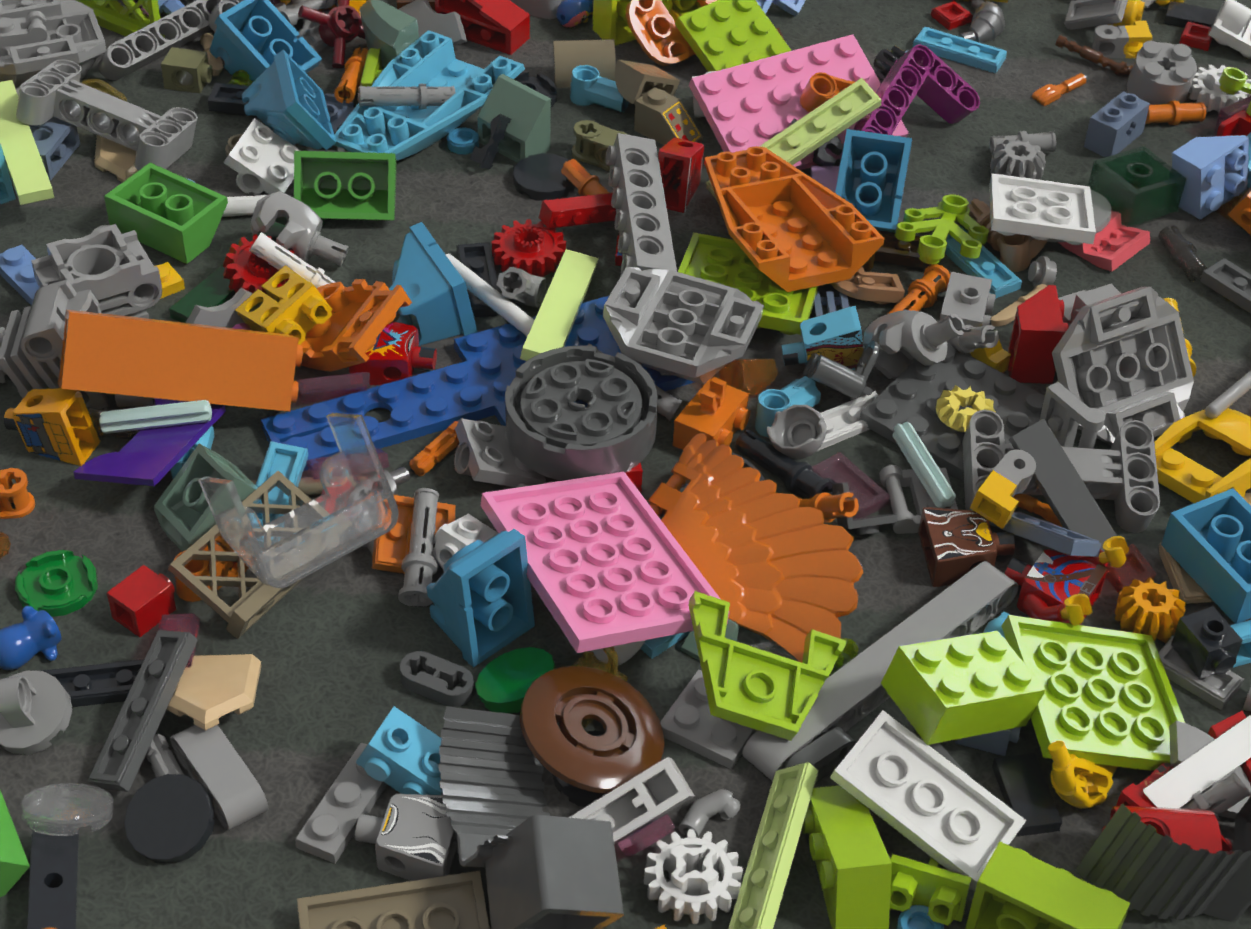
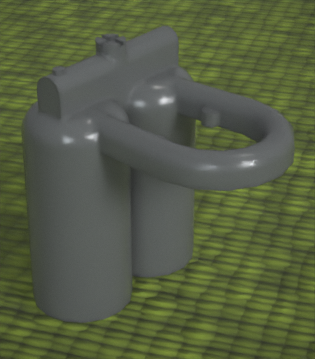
[803,340,880,398]

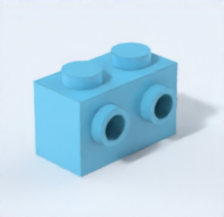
[355,706,443,795]

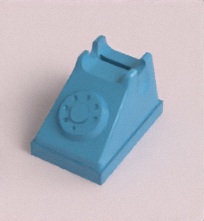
[209,0,322,81]
[242,49,336,150]
[835,129,912,233]
[389,222,477,346]
[426,529,535,667]

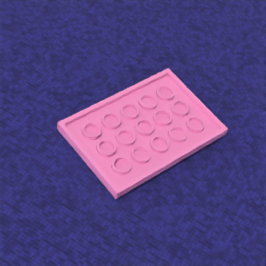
[689,34,909,170]
[481,471,730,653]

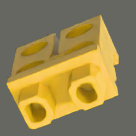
[235,265,333,344]

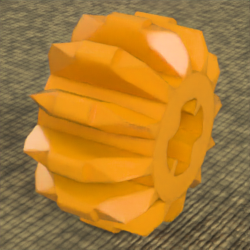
[1115,577,1186,643]

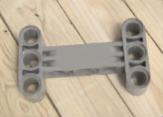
[16,60,197,170]
[962,410,1160,533]

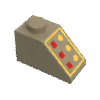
[634,87,703,145]

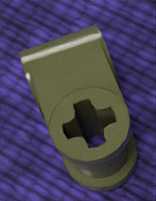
[571,120,628,172]

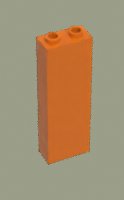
[58,309,303,412]

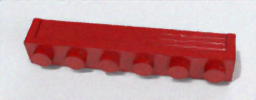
[539,193,616,229]

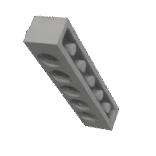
[605,133,677,275]

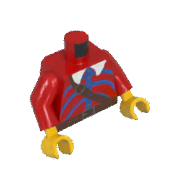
[1005,536,1129,626]

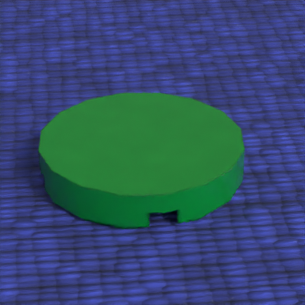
[15,550,98,617]
[475,647,557,714]

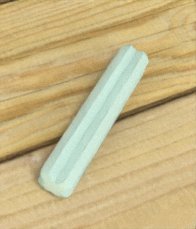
[99,400,212,434]
[893,422,956,508]

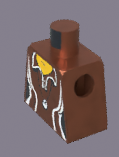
[918,507,1015,587]

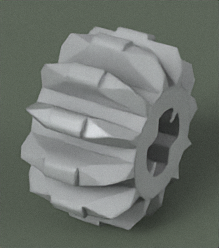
[990,138,1046,180]

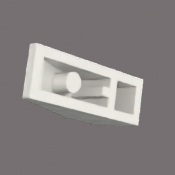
[569,757,695,844]

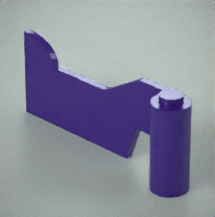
[73,398,226,486]

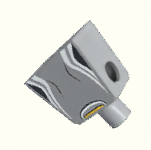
[355,794,458,881]

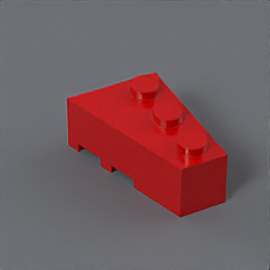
[435,0,530,55]

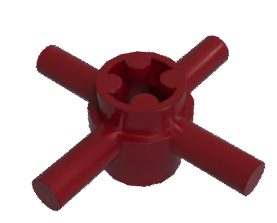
[298,0,365,68]

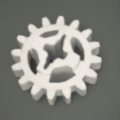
[1189,65,1251,114]
[644,829,743,924]

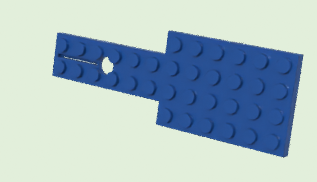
[261,295,694,471]

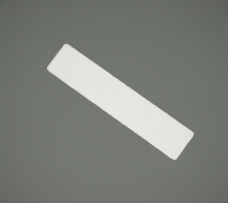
[1143,715,1251,809]

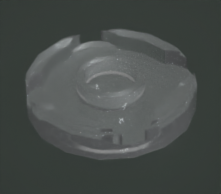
[21,783,114,836]

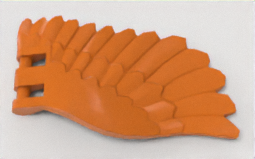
[648,433,863,663]

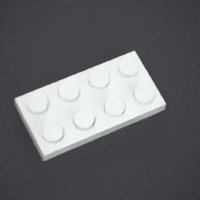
[830,710,1026,891]

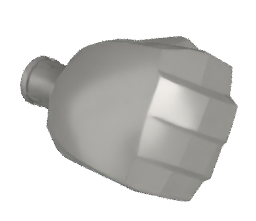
[250,191,349,267]
[863,310,965,379]

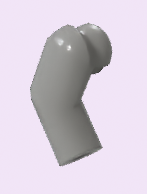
[679,789,740,838]

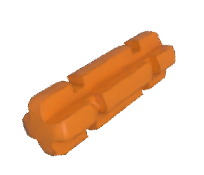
[409,421,460,476]

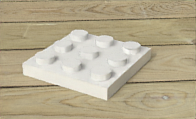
[989,173,1096,245]

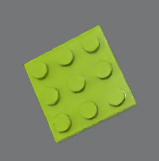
[675,0,792,72]

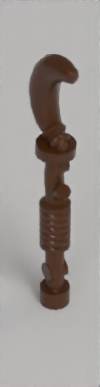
[1055,35,1133,76]

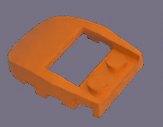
[626,0,717,66]
[300,279,412,372]

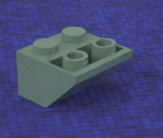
[477,74,551,163]

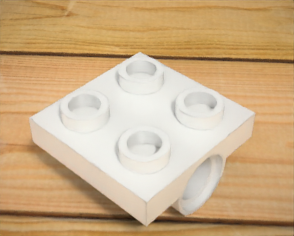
[1208,0,1251,59]
[224,118,301,195]

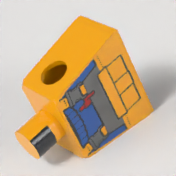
[4,388,100,466]

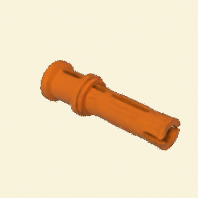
[888,264,951,314]

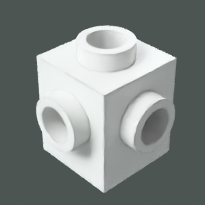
[432,514,499,568]

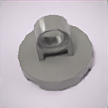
[0,670,72,755]

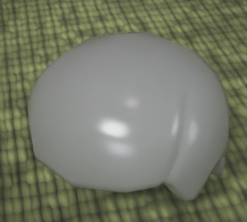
[767,405,827,459]

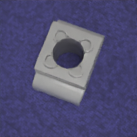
[31,224,162,319]
[0,279,111,411]

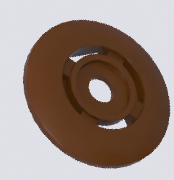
[520,666,664,793]

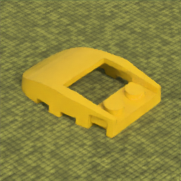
[1154,408,1251,503]

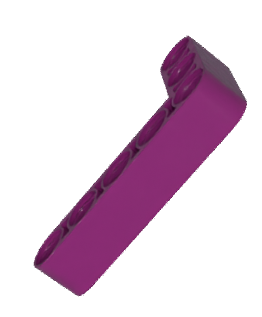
[843,44,980,147]

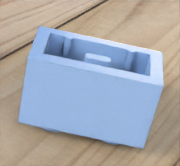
[1172,135,1249,220]

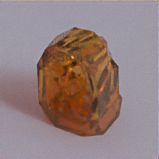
[719,359,778,395]

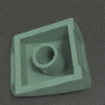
[359,0,419,68]
[154,443,258,551]

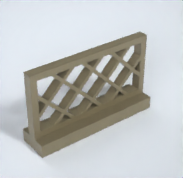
[168,471,351,639]

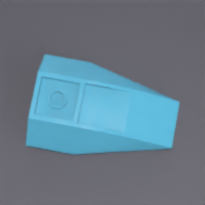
[334,30,525,161]

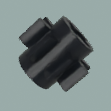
[874,45,905,81]

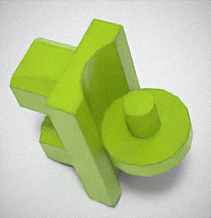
[890,854,972,926]

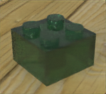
[1088,146,1187,227]

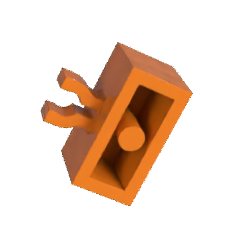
[673,377,750,450]

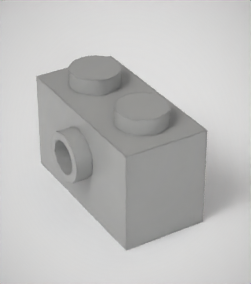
[939,272,996,332]

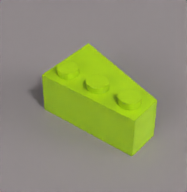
[801,785,892,929]

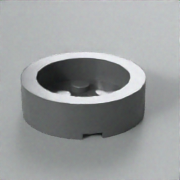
[505,346,657,481]

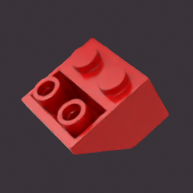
[1008,285,1069,384]

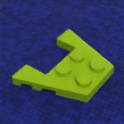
[688,591,846,741]

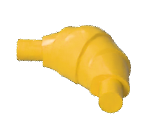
[1048,740,1117,808]

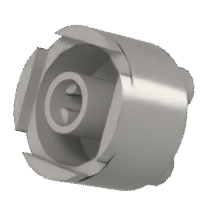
[1127,41,1197,105]

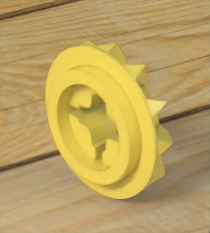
[936,385,996,432]

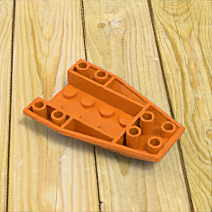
[704,146,884,292]

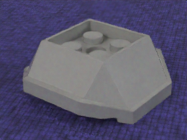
[0,0,106,88]
[603,267,764,384]
[1052,287,1194,446]

